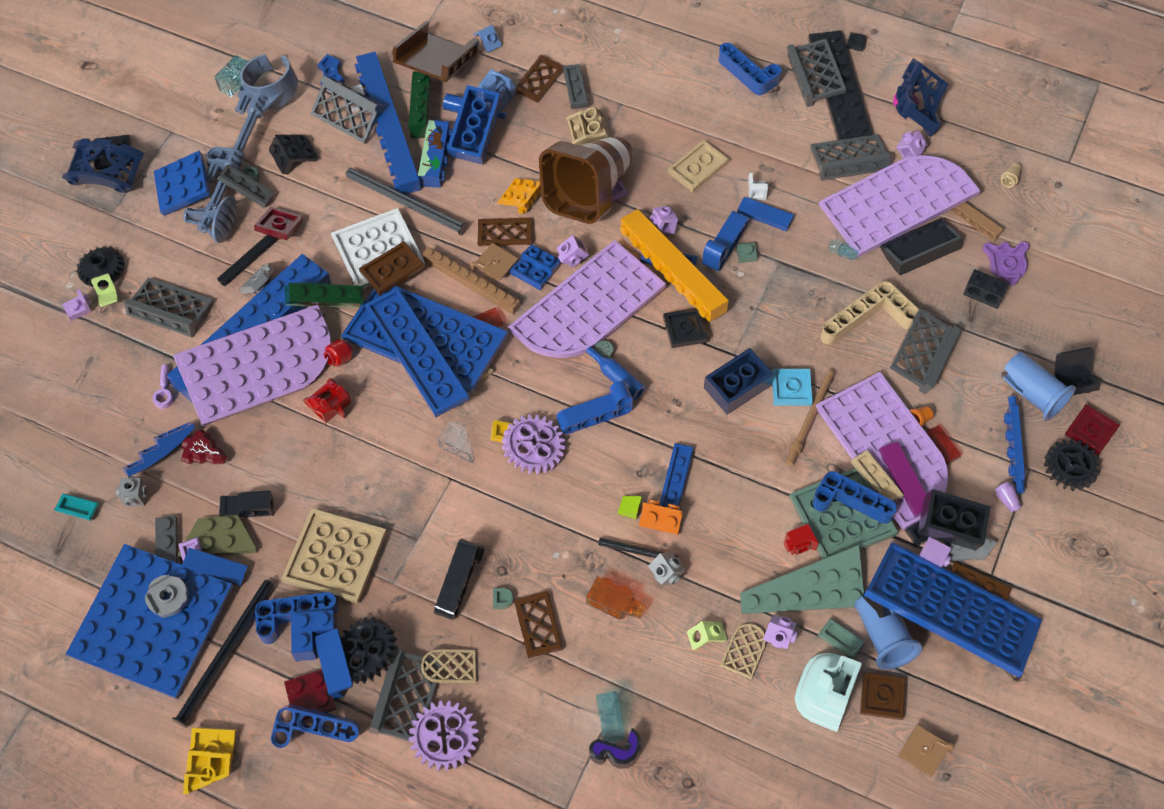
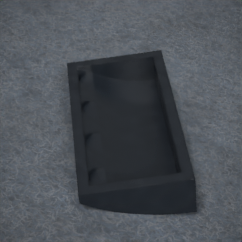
[880,218,962,276]

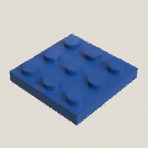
[154,151,210,216]

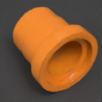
[910,406,933,426]

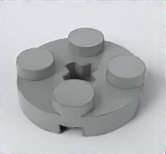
[145,575,189,618]

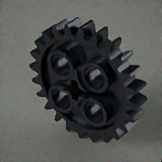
[340,617,398,684]

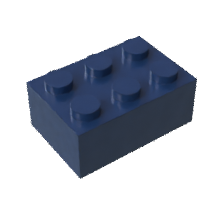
[704,348,774,415]

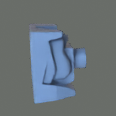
[477,69,517,111]

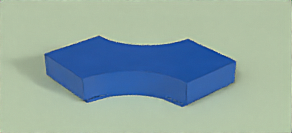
[317,54,344,91]

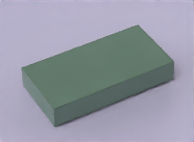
[818,618,865,660]

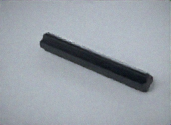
[217,235,275,286]

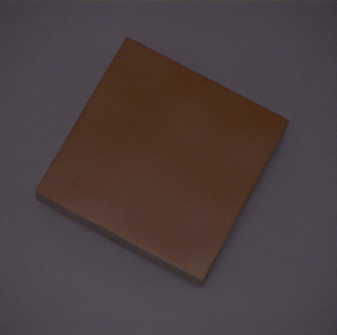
[860,672,906,720]

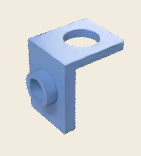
[473,25,502,53]

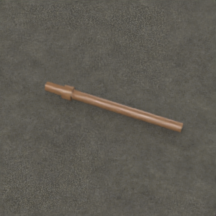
[786,370,835,466]

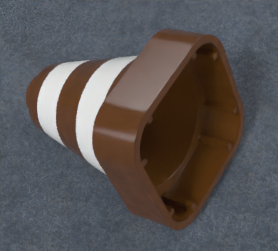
[539,136,633,224]

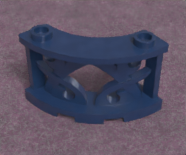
[896,58,949,137]
[62,138,144,193]

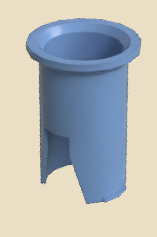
[1003,352,1076,421]
[854,596,922,670]

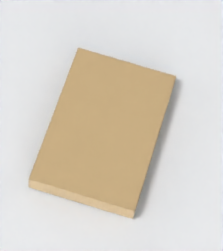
[667,140,729,193]

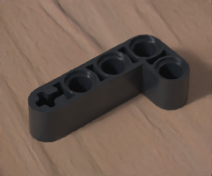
[434,538,485,621]

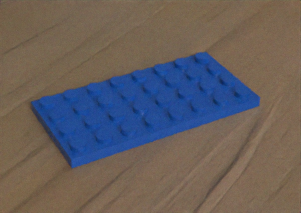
[341,286,508,394]
[864,542,1042,678]

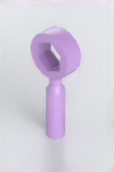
[152,364,173,409]

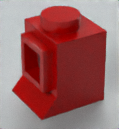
[783,524,818,555]

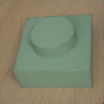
[736,242,757,263]

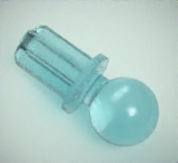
[828,239,858,260]

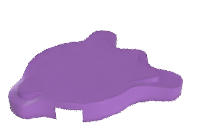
[982,242,1029,286]

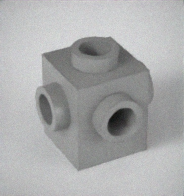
[116,476,147,506]
[648,552,685,585]

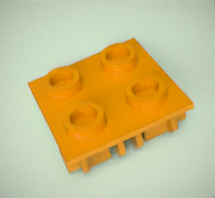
[497,178,541,214]

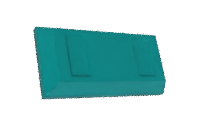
[54,493,99,521]

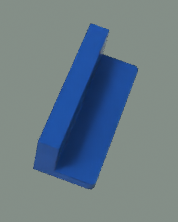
[314,629,353,700]

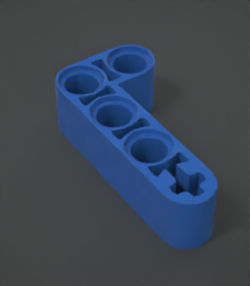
[718,43,782,95]
[702,211,750,272]
[556,381,633,434]
[812,471,897,524]
[255,592,339,644]
[271,704,361,748]

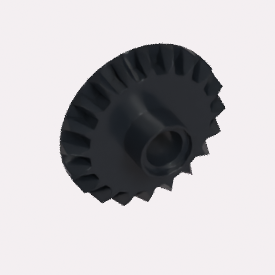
[76,246,125,287]

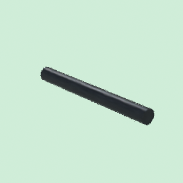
[598,538,678,558]

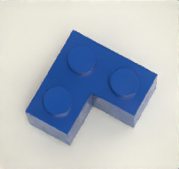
[291,610,337,661]

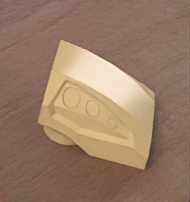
[566,107,610,145]

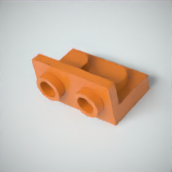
[639,499,683,535]

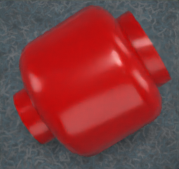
[324,339,353,367]

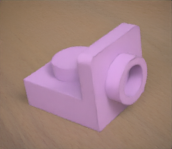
[62,289,92,321]

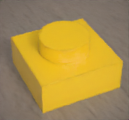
[490,420,513,443]

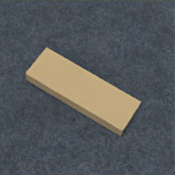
[851,450,904,502]

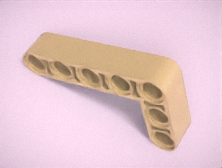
[820,281,918,345]

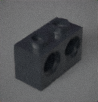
[963,269,1009,309]

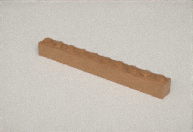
[950,202,1003,241]
[422,246,520,315]

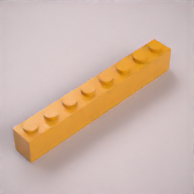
[620,209,729,322]

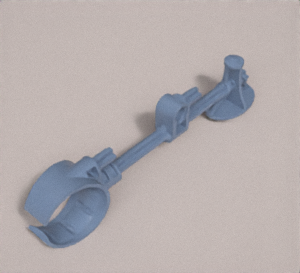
[183,54,298,243]

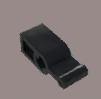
[219,490,274,517]

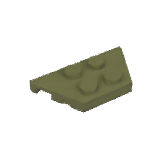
[178,515,257,560]

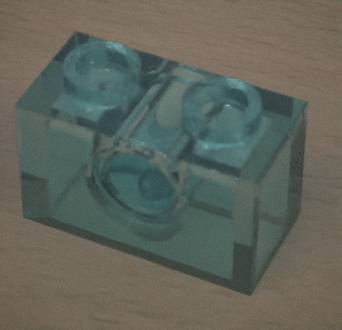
[214,55,248,97]

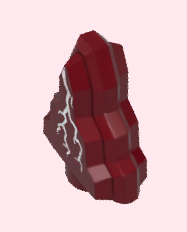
[181,429,228,464]

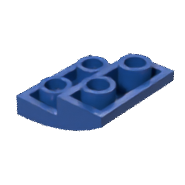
[510,244,561,290]

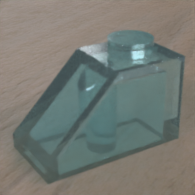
[596,691,625,742]

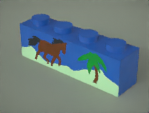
[418,120,453,188]

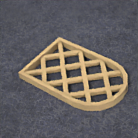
[720,624,766,679]
[421,649,476,683]

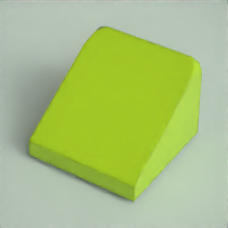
[617,496,642,519]

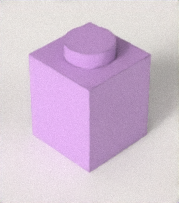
[919,537,952,567]

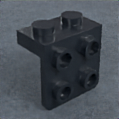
[269,134,318,174]
[1054,347,1100,395]

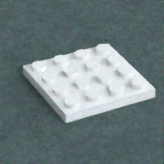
[331,208,425,289]

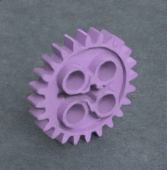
[502,414,565,475]
[409,700,478,772]

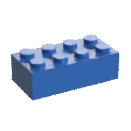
[447,85,502,165]

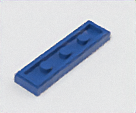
[659,443,694,507]

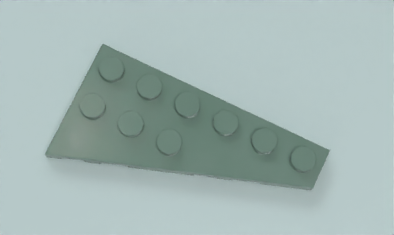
[740,545,864,614]

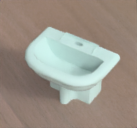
[795,652,862,732]

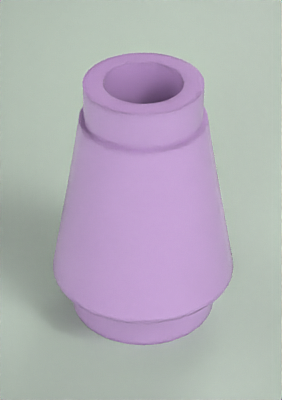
[995,482,1021,513]

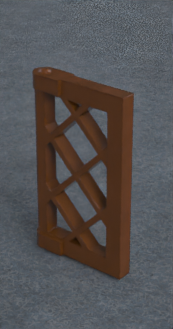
[515,55,563,103]
[477,218,533,246]
[514,591,564,659]

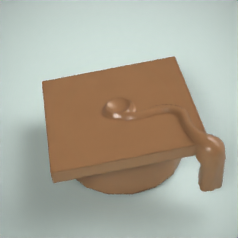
[471,243,518,281]
[898,725,954,778]

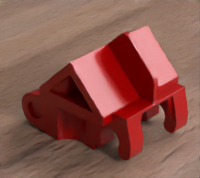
[303,378,351,423]

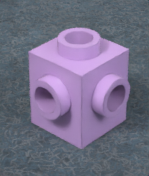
[896,131,928,159]
[650,206,678,235]
[557,235,589,268]
[763,614,798,649]

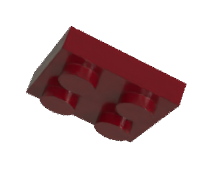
[254,207,303,240]
[1065,404,1120,456]
[284,670,336,720]

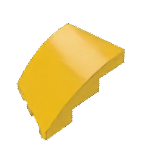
[183,727,236,795]

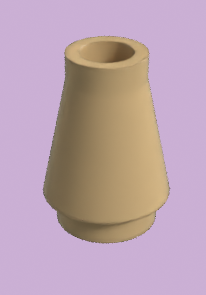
[1001,163,1021,188]

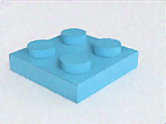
[772,369,812,406]

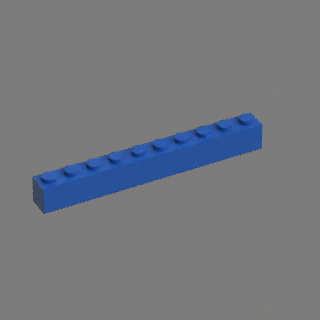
[354,52,421,194]

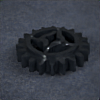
[1044,439,1101,491]

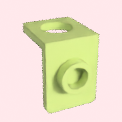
[91,274,118,307]
[687,621,728,650]

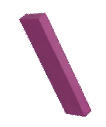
[879,442,927,517]

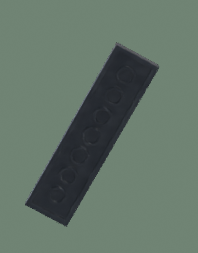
[808,30,873,140]

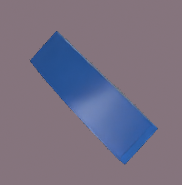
[122,422,195,477]

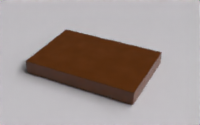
[359,241,425,296]

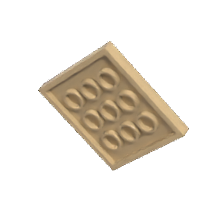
[281,508,387,604]

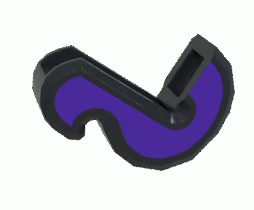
[589,728,641,769]

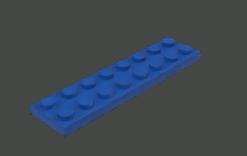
[365,288,470,418]

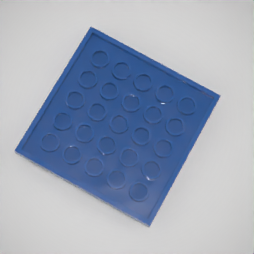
[65,544,234,700]

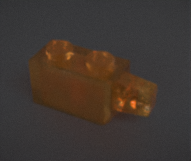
[586,576,646,620]

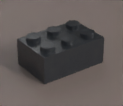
[918,489,991,551]

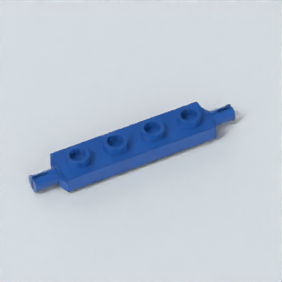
[1004,396,1025,494]

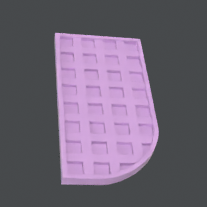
[819,155,980,258]
[508,240,666,358]
[173,305,330,426]
[816,372,948,531]

